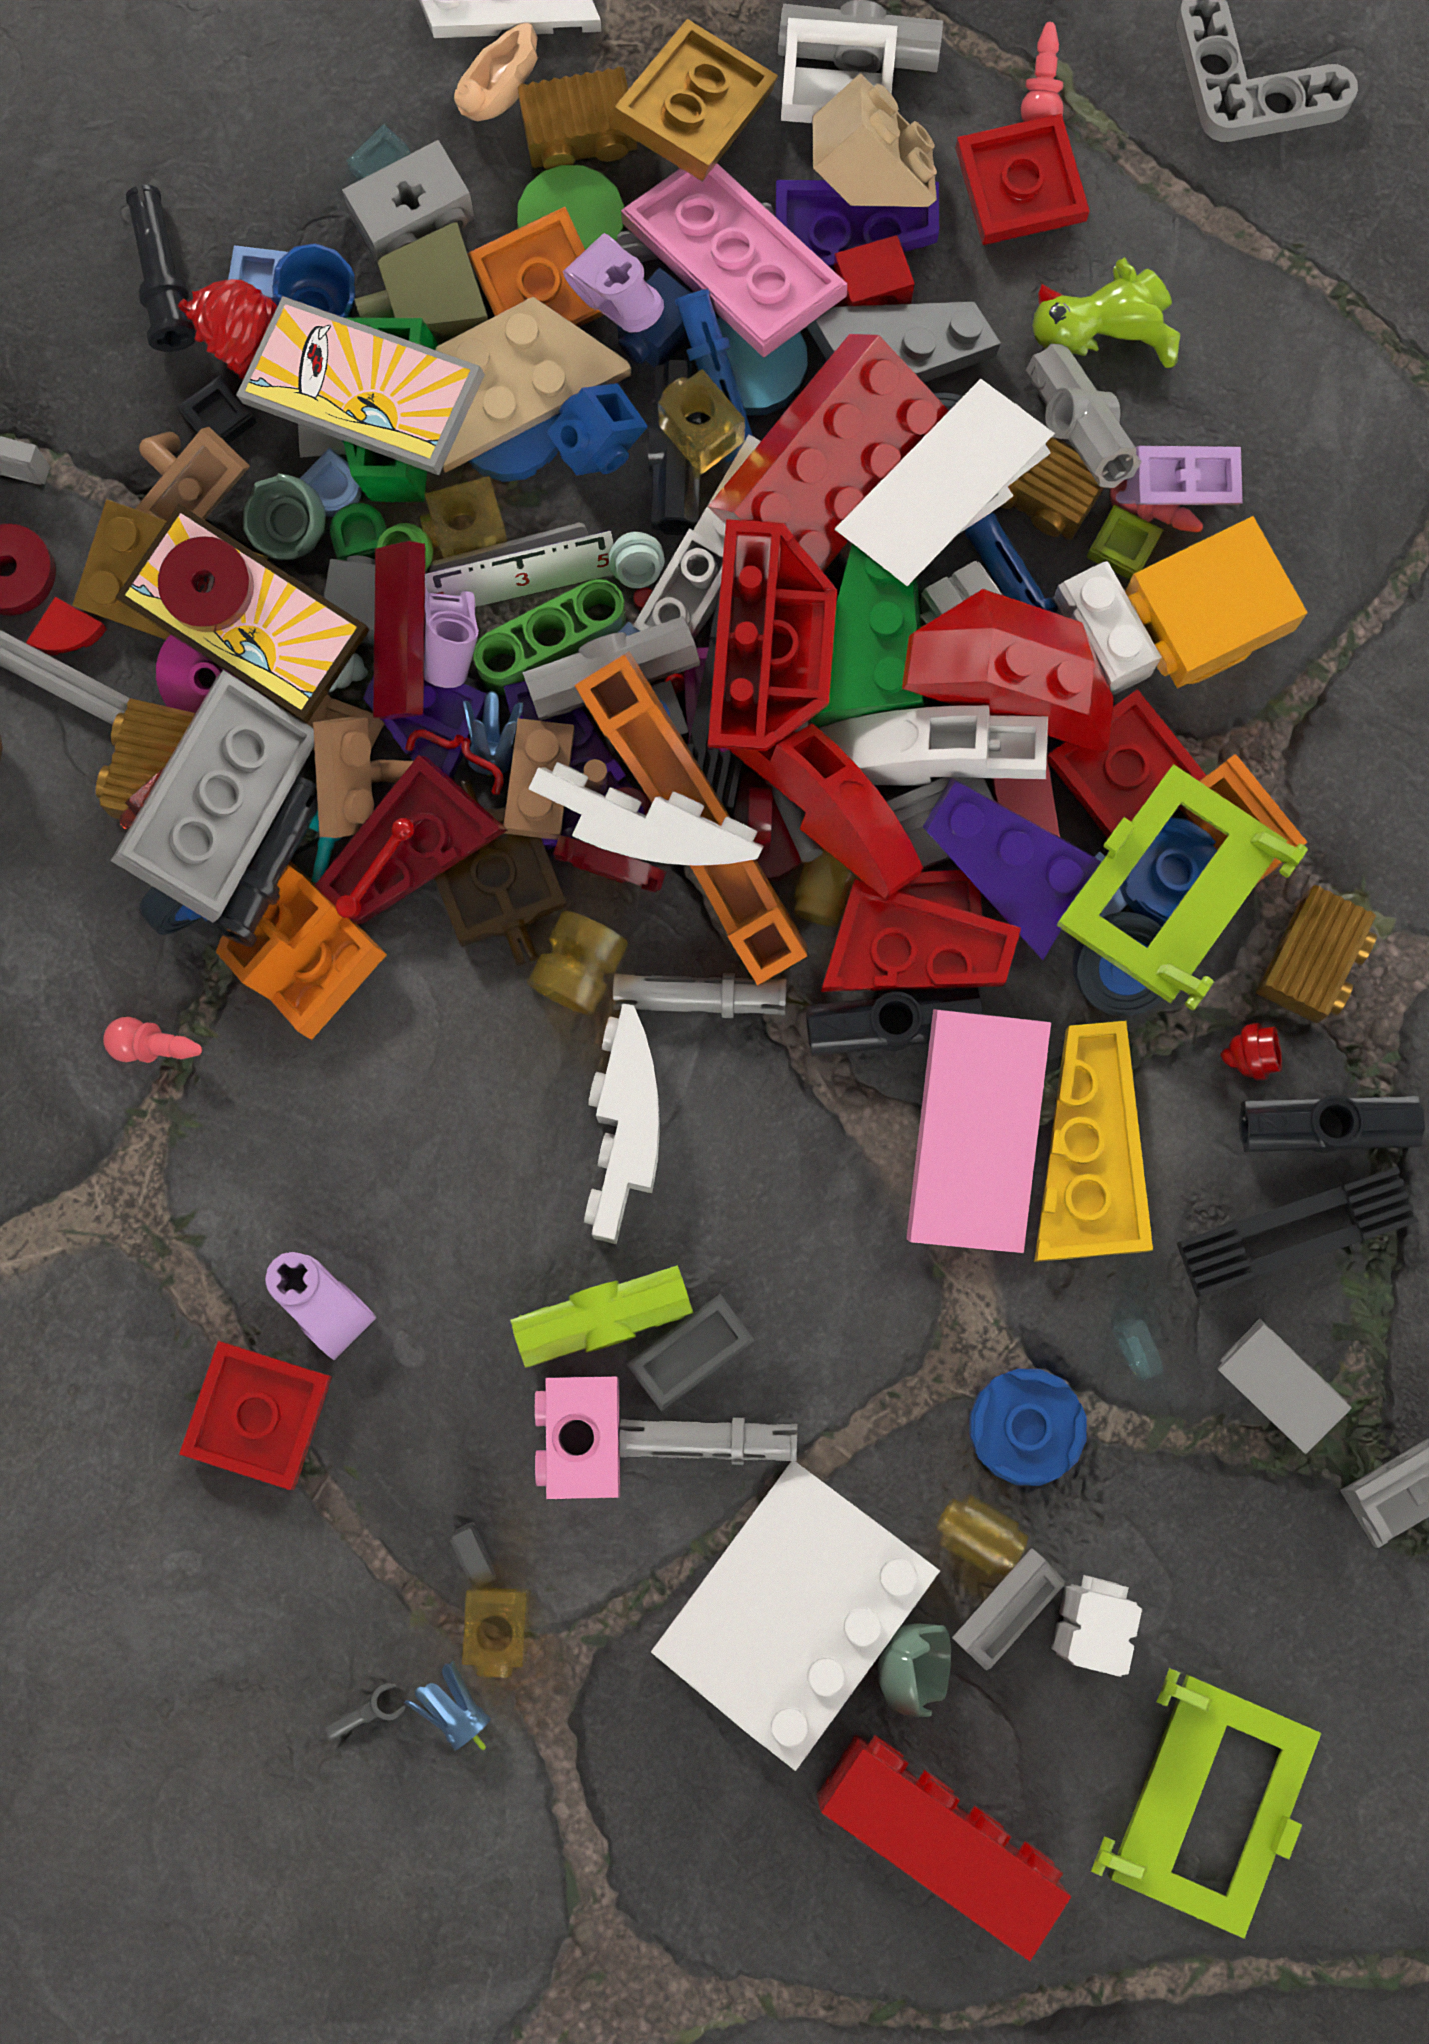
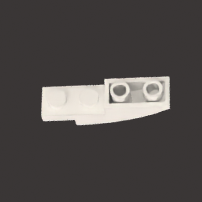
[633,435,761,640]
[820,705,1048,786]
[528,762,764,866]
[584,1003,660,1244]

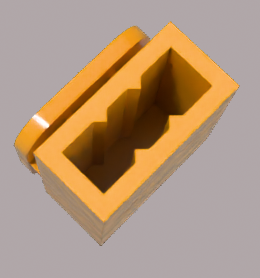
[1125,516,1308,689]

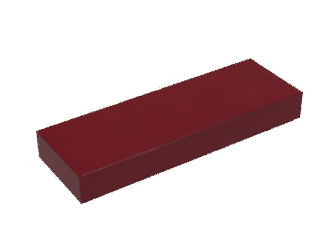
[373,541,426,720]

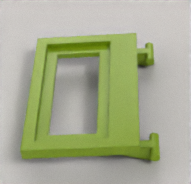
[1057,764,1308,1010]
[1091,1668,1321,1939]

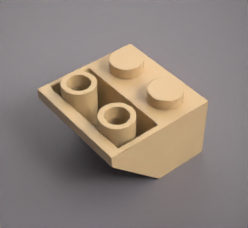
[812,73,937,207]

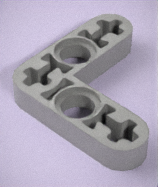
[1176,0,1358,142]

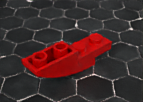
[729,723,923,899]

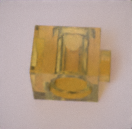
[658,369,745,475]
[420,476,507,558]
[462,1587,531,1677]

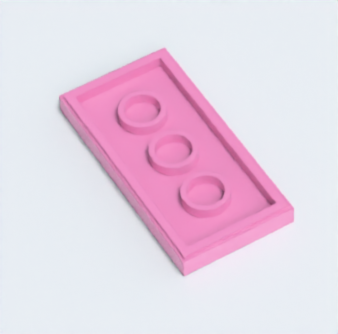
[621,164,847,358]
[906,1009,1051,1253]

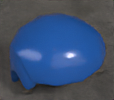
[272,243,355,318]

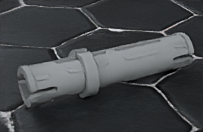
[613,973,786,1018]
[619,1418,797,1465]

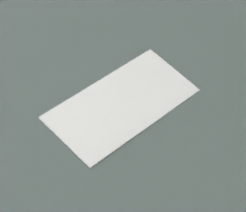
[835,379,1055,586]

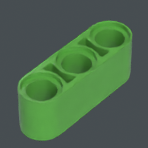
[473,579,626,695]

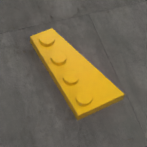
[1034,1021,1153,1262]

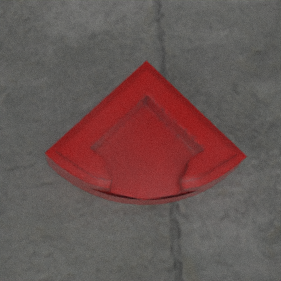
[26,597,107,656]

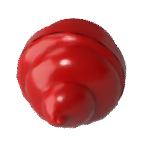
[1220,1023,1282,1081]

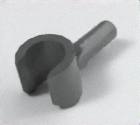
[325,1683,406,1740]

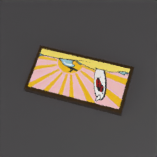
[115,504,370,723]

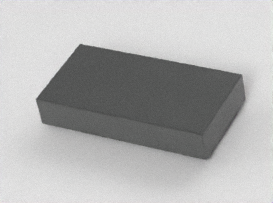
[627,1294,755,1412]

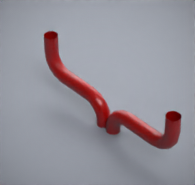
[405,729,504,795]

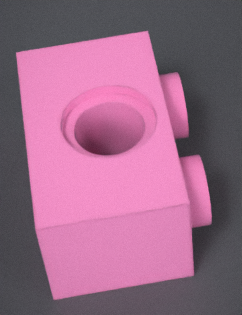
[535,1377,620,1499]

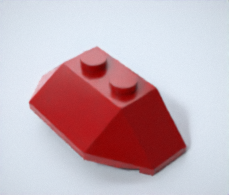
[708,519,837,751]
[902,589,1114,753]

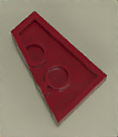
[314,755,508,924]

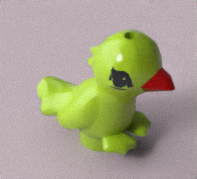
[1032,257,1181,368]

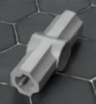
[778,0,943,73]
[1026,344,1142,488]
[523,616,700,721]

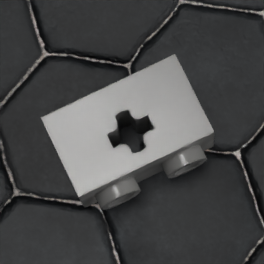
[342,140,475,264]

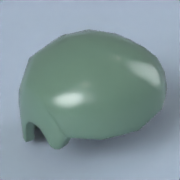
[243,473,326,561]
[878,1624,951,1717]

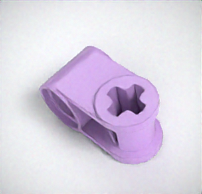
[563,233,664,332]
[424,587,479,688]
[265,1252,376,1360]

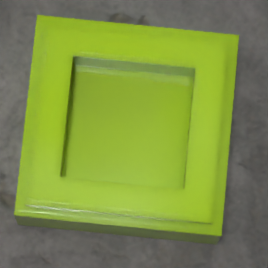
[1087,504,1163,580]

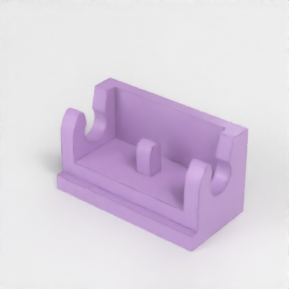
[1116,446,1242,505]

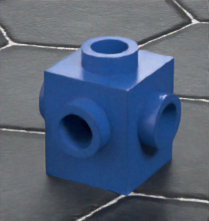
[547,383,648,476]

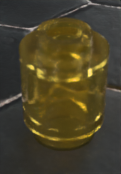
[793,847,859,927]
[936,1493,1029,1577]

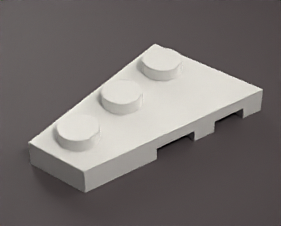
[419,0,601,38]

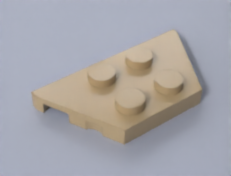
[436,297,631,473]

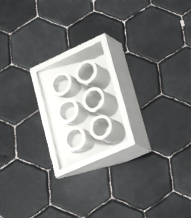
[651,1462,940,1771]

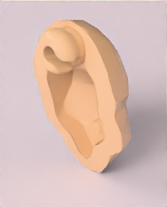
[454,23,538,122]

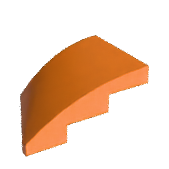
[216,861,387,1040]

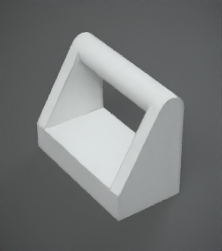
[781,17,898,123]

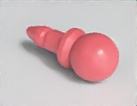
[1021,21,1063,122]
[1110,479,1203,533]
[103,1017,202,1063]

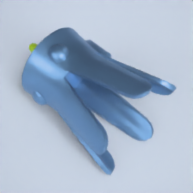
[463,691,523,777]
[404,1661,491,1751]

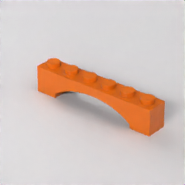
[574,651,807,986]

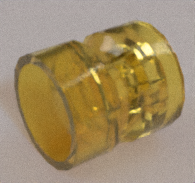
[527,911,629,1016]

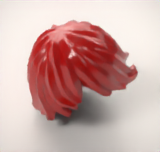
[178,279,277,380]

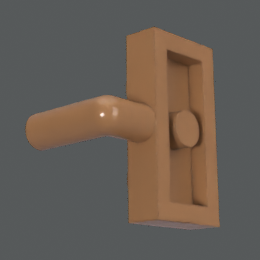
[135,427,250,521]
[313,717,413,838]
[503,718,607,840]

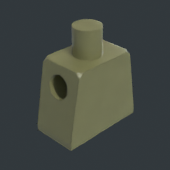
[355,222,488,345]

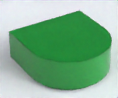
[330,503,387,561]

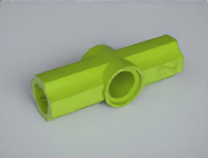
[510,1265,693,1368]

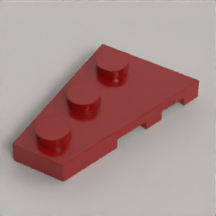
[821,879,1021,992]

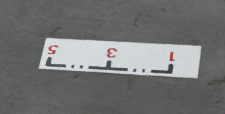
[425,530,614,607]

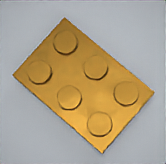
[609,19,778,182]
[72,499,268,640]

